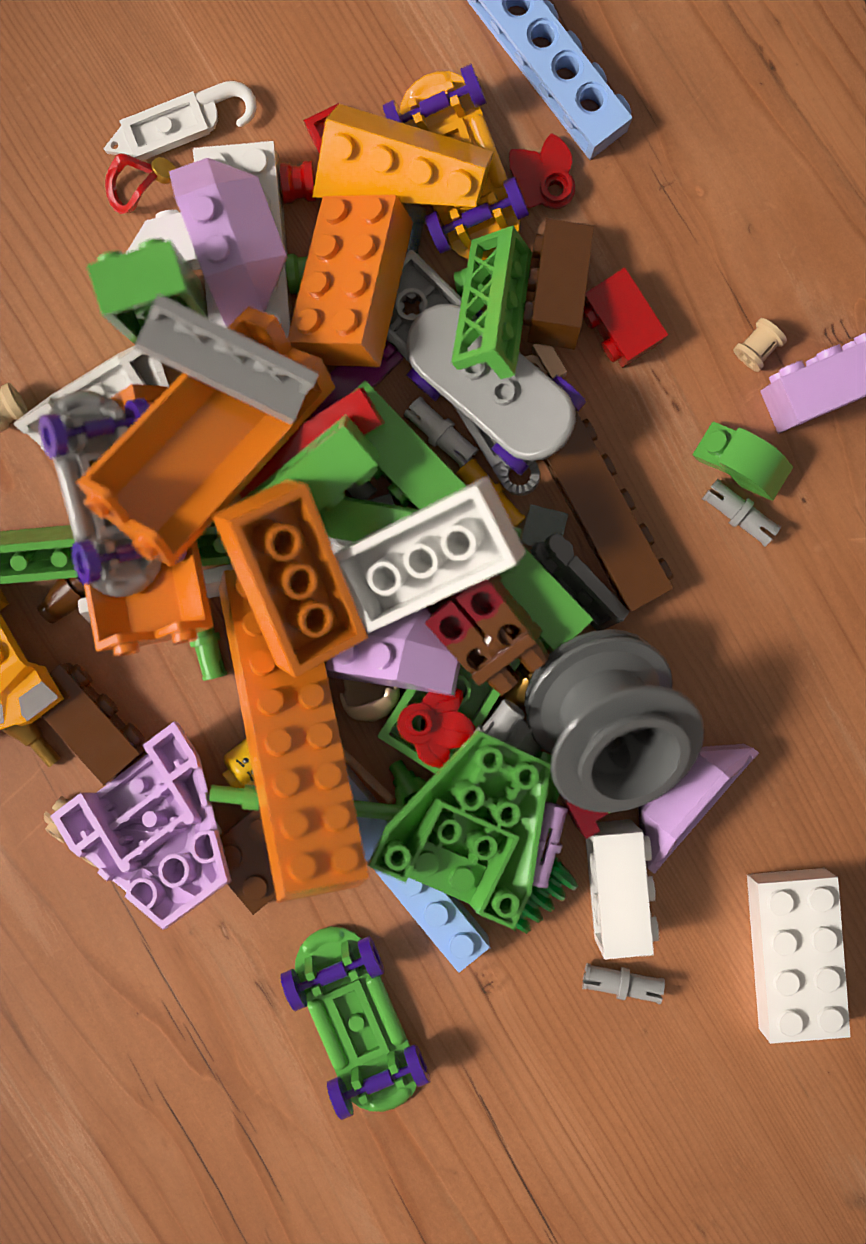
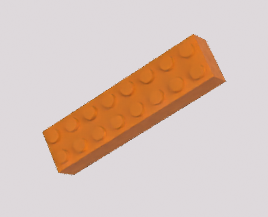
[219,569,369,903]

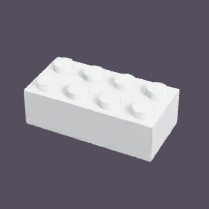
[335,476,526,633]
[747,868,851,1044]

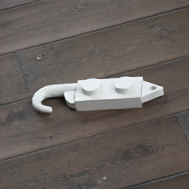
[104,81,257,161]

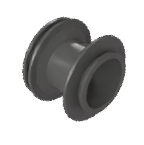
[525,629,705,812]

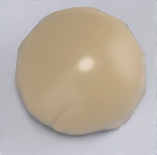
[340,680,401,722]

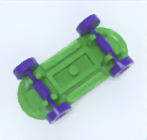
[280,926,431,1120]

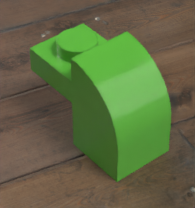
[692,421,793,501]

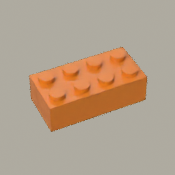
[288,195,413,367]
[212,479,368,678]

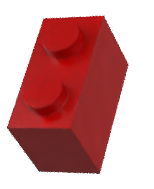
[583,267,668,368]

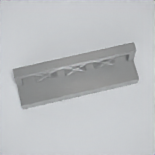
[134,294,318,425]

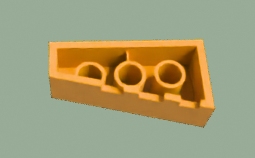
[313,104,494,207]

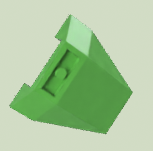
[367,730,551,929]

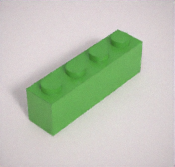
[216,415,379,531]

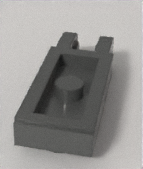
[530,533,630,631]

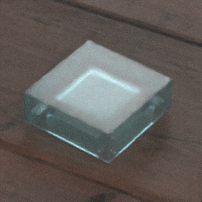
[520,504,568,546]

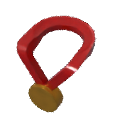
[105,154,176,214]

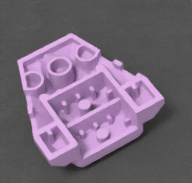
[50,722,231,929]

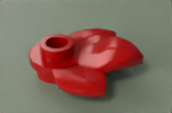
[509,133,576,209]
[397,688,476,768]

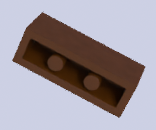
[522,218,594,350]
[42,663,146,786]

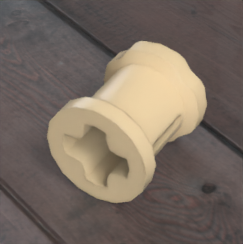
[733,318,787,372]

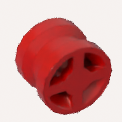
[280,160,317,204]

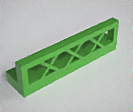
[451,226,532,379]

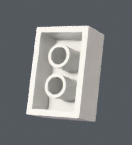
[586,819,659,959]

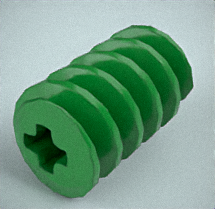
[512,856,578,934]

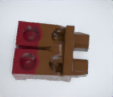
[425,573,550,695]

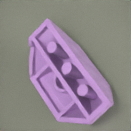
[169,157,287,327]
[324,607,461,696]
[638,744,759,874]

